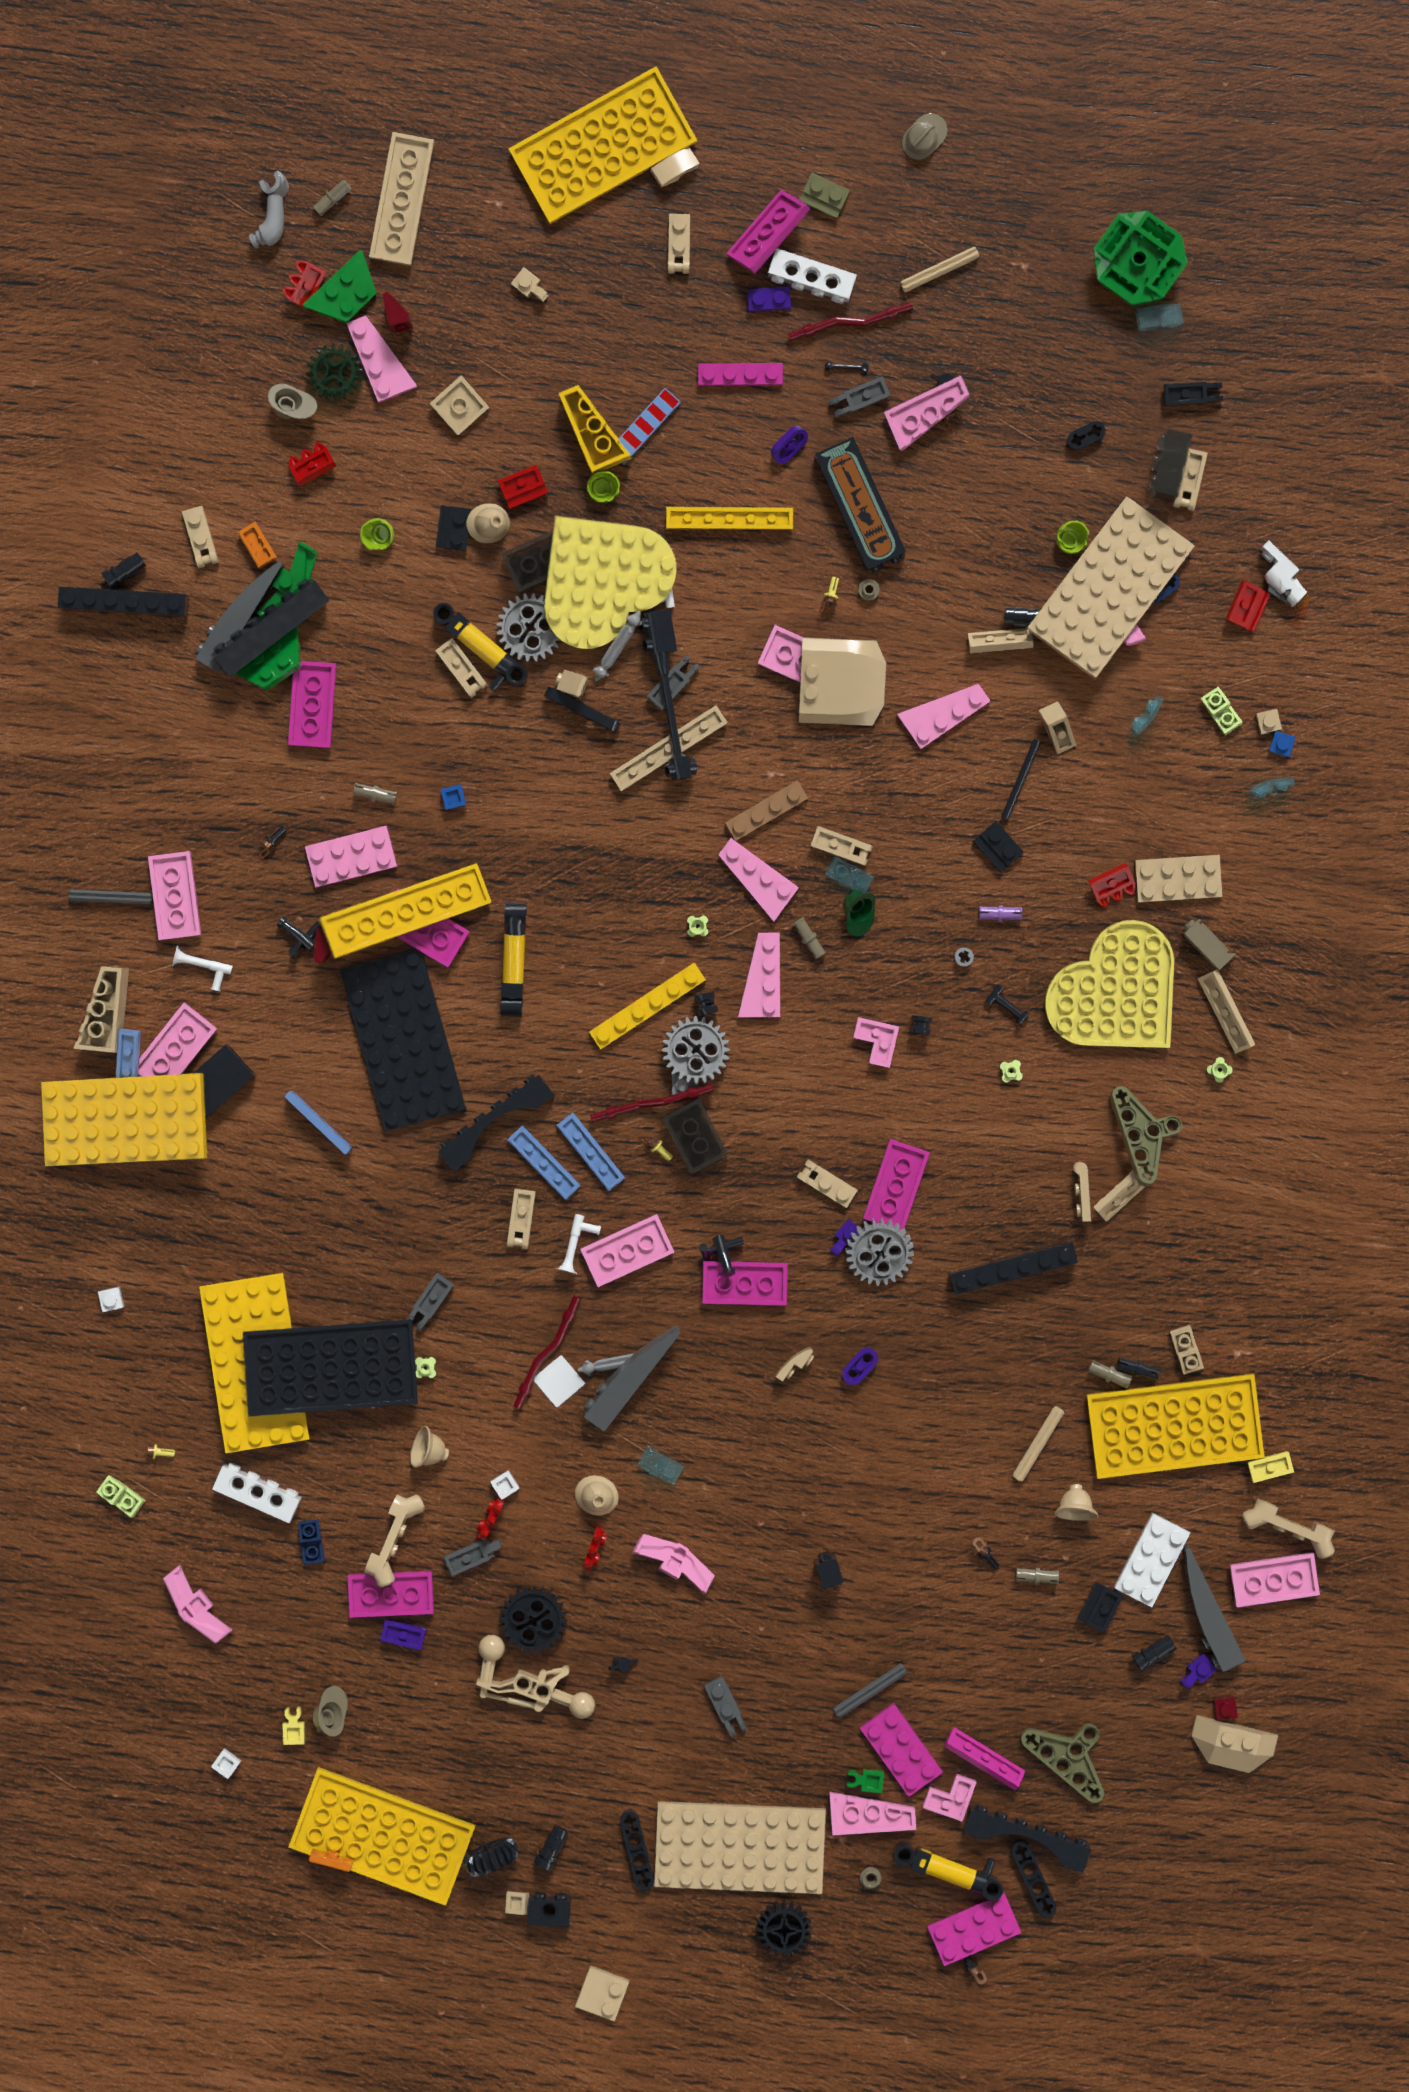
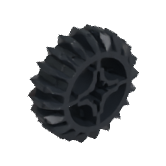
[463,1837,519,1877]
[756,1900,813,1958]

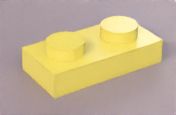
[1247,1451,1294,1483]

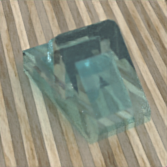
[638,1446,684,1485]

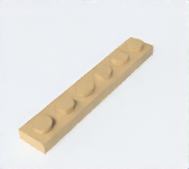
[610,705,727,792]

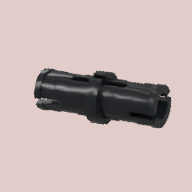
[1116,1357,1160,1381]

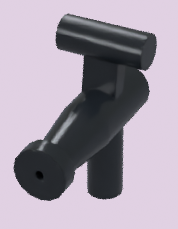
[276,916,322,960]
[699,1235,744,1277]

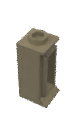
[1182,919,1236,970]

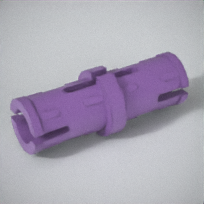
[979,905,1022,922]

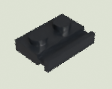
[436,505,472,552]
[973,821,1023,873]
[1077,1581,1123,1633]

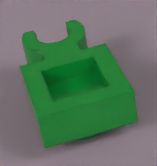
[847,1769,884,1793]

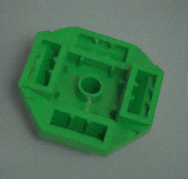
[1093,211,1188,306]

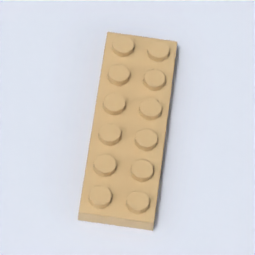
[369,132,435,266]

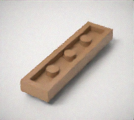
[725,780,808,841]

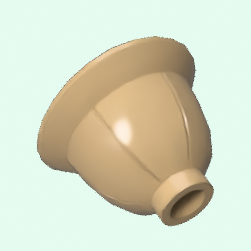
[466,504,510,543]
[410,1426,449,1468]
[575,1475,618,1516]
[1055,1484,1099,1520]

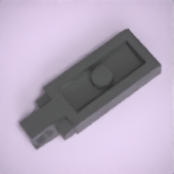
[443,1539,502,1576]

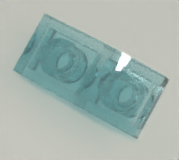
[1135,304,1184,331]
[1130,696,1164,736]
[1248,777,1295,798]
[825,856,874,892]

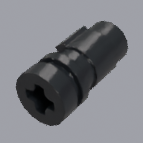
[101,552,146,590]
[1004,606,1042,628]
[1131,1635,1177,1673]
[534,1824,569,1871]

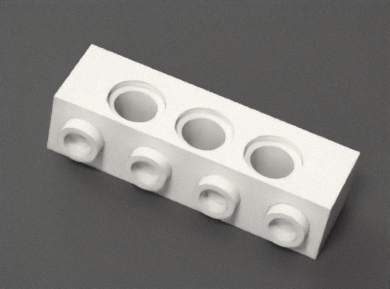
[768,248,857,304]
[213,1463,302,1523]

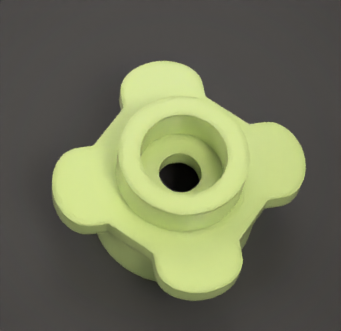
[687,916,708,937]
[1207,1057,1233,1083]
[1000,1060,1023,1082]
[415,1357,436,1378]

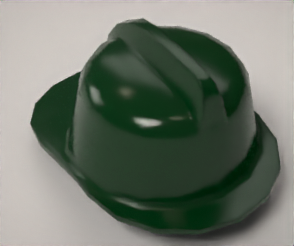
[842,889,876,937]

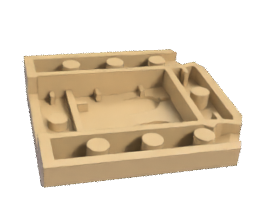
[799,637,886,726]

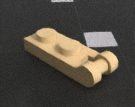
[668,214,690,274]
[1173,448,1208,511]
[182,506,219,568]
[435,638,488,698]
[811,826,873,866]
[797,1159,858,1208]
[1073,1162,1091,1222]
[507,1188,536,1250]

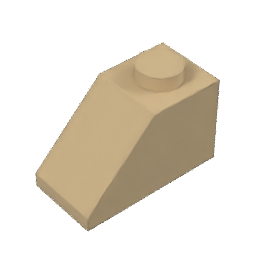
[555,670,589,700]
[1039,702,1076,754]

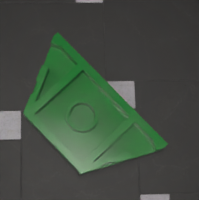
[302,250,377,324]
[233,626,301,691]

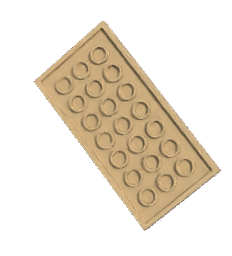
[1027,496,1195,679]
[655,1801,826,1894]

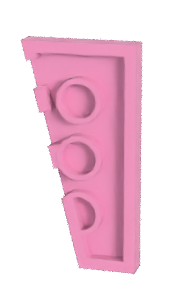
[884,376,970,452]
[897,684,990,749]
[719,838,799,921]
[738,933,780,1017]

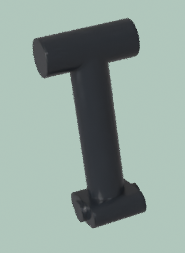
[985,985,1030,1025]

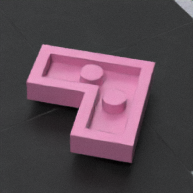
[853,1017,899,1068]
[923,1774,976,1822]

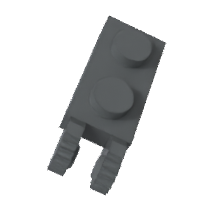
[829,376,891,418]
[646,655,700,711]
[407,1272,454,1332]
[704,1675,747,1737]

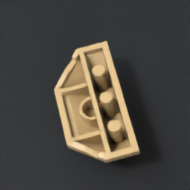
[1191,1715,1278,1773]

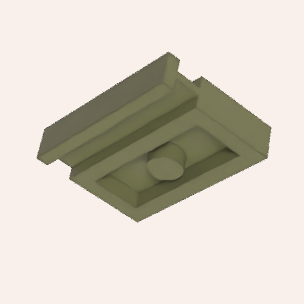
[799,173,850,220]

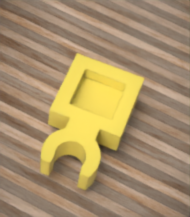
[283,1707,305,1745]

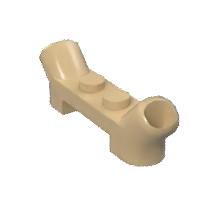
[364,1494,425,1588]
[1242,1498,1335,1559]

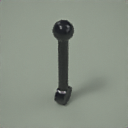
[825,362,869,372]

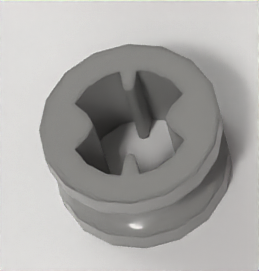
[954,948,974,966]

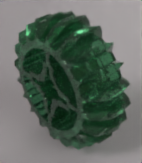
[306,343,364,402]

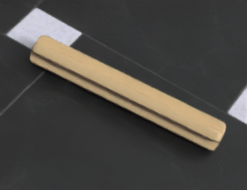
[900,247,979,292]
[1013,1406,1064,1482]

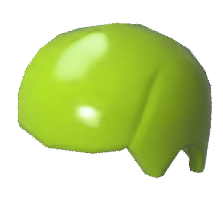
[587,471,620,503]
[360,518,395,550]
[1056,521,1089,554]

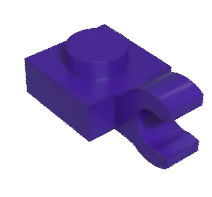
[830,1219,858,1255]
[1180,1652,1217,1689]

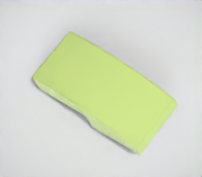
[1201,687,1242,736]
[96,1475,146,1517]

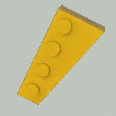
[559,385,631,475]

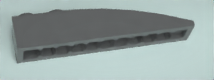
[195,561,285,674]
[583,1325,680,1431]
[1183,1545,1246,1672]

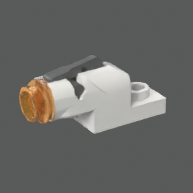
[1260,541,1312,611]

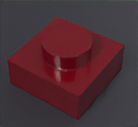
[1213,1696,1238,1721]

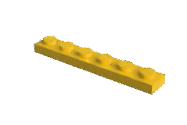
[666,507,793,530]
[589,963,706,1049]

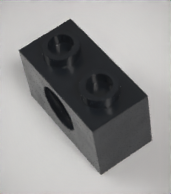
[815,1551,844,1589]
[527,1892,571,1927]

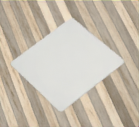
[534,1355,585,1407]

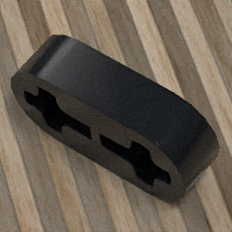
[1067,421,1106,451]

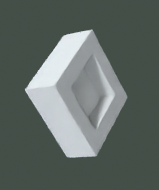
[98,1287,124,1312]
[490,1470,520,1500]
[211,1748,241,1779]

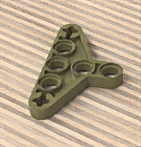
[1110,1086,1182,1186]
[1021,1723,1104,1803]

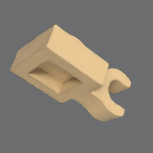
[511,267,548,302]

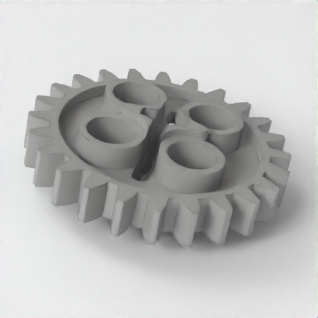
[496,593,562,662]
[661,1016,730,1085]
[845,1218,914,1286]

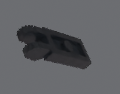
[1163,382,1223,407]

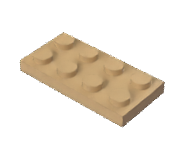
[1135,855,1222,903]

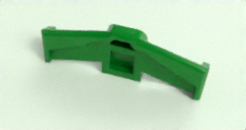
[256,541,318,616]

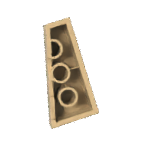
[73,966,129,1053]

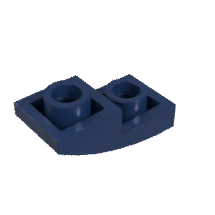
[298,1519,325,1565]

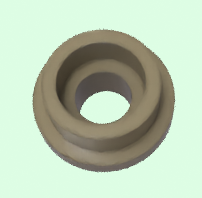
[858,579,880,601]
[860,1867,881,1889]

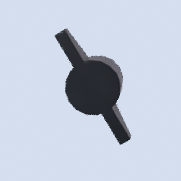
[930,373,954,386]
[608,1656,639,1672]

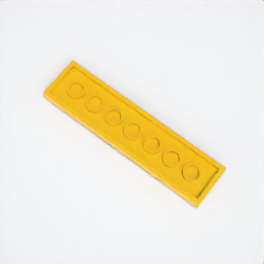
[319,863,492,959]

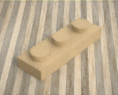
[968,628,1033,653]
[1094,1166,1151,1222]

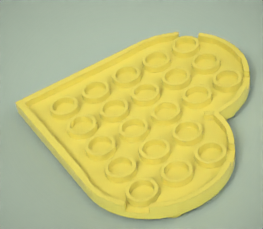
[544,516,676,649]
[1045,920,1174,1048]

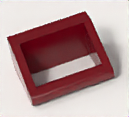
[382,292,414,334]
[314,929,332,963]

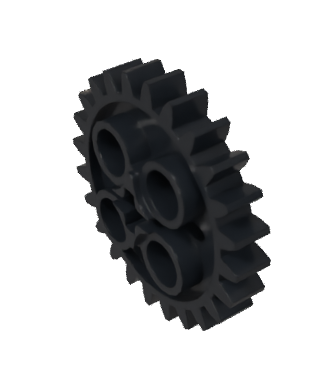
[499,1585,568,1654]

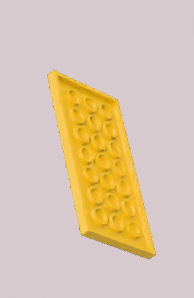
[509,66,697,224]
[41,1073,207,1166]
[199,1273,309,1454]
[1086,1374,1265,1479]
[289,1767,476,1906]

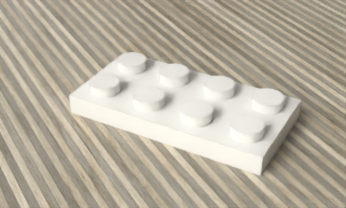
[1114,1513,1190,1607]

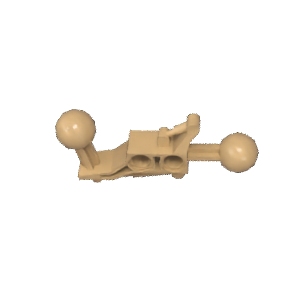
[476,1635,595,1719]

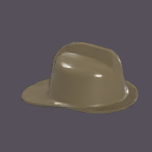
[902,113,948,160]
[268,384,317,419]
[312,1686,348,1737]

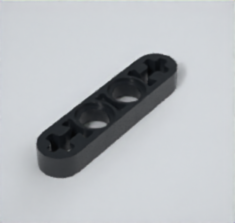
[544,686,621,733]
[620,1809,654,1891]
[1011,1839,1057,1918]

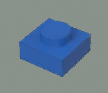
[1268,731,1296,758]
[441,784,467,810]

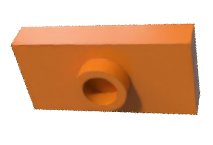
[237,522,278,569]
[309,1849,354,1872]

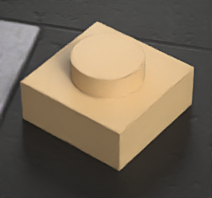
[1255,709,1282,735]
[505,1891,529,1915]

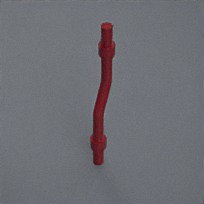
[788,301,913,342]
[590,1084,714,1123]
[513,1295,581,1410]

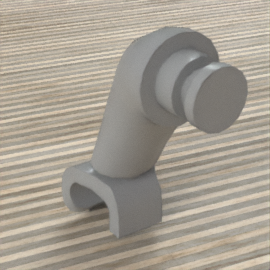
[249,171,289,249]

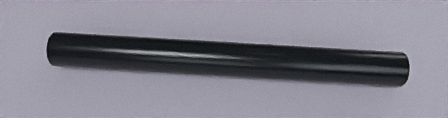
[1001,739,1041,820]

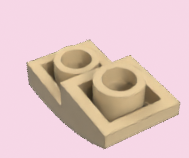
[650,147,700,188]
[1169,1325,1204,1374]
[776,1347,814,1381]

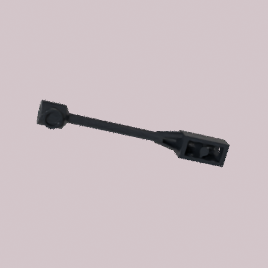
[639,609,697,781]

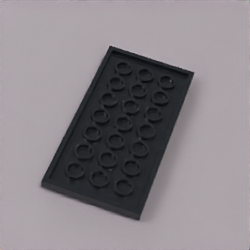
[340,948,467,1132]
[243,1319,418,1417]

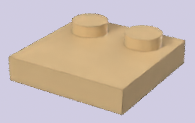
[430,375,489,436]
[575,1966,629,2021]

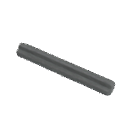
[68,889,152,904]
[834,1664,907,1718]

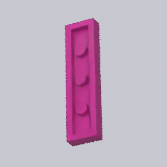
[698,363,783,386]
[944,1727,1025,1790]

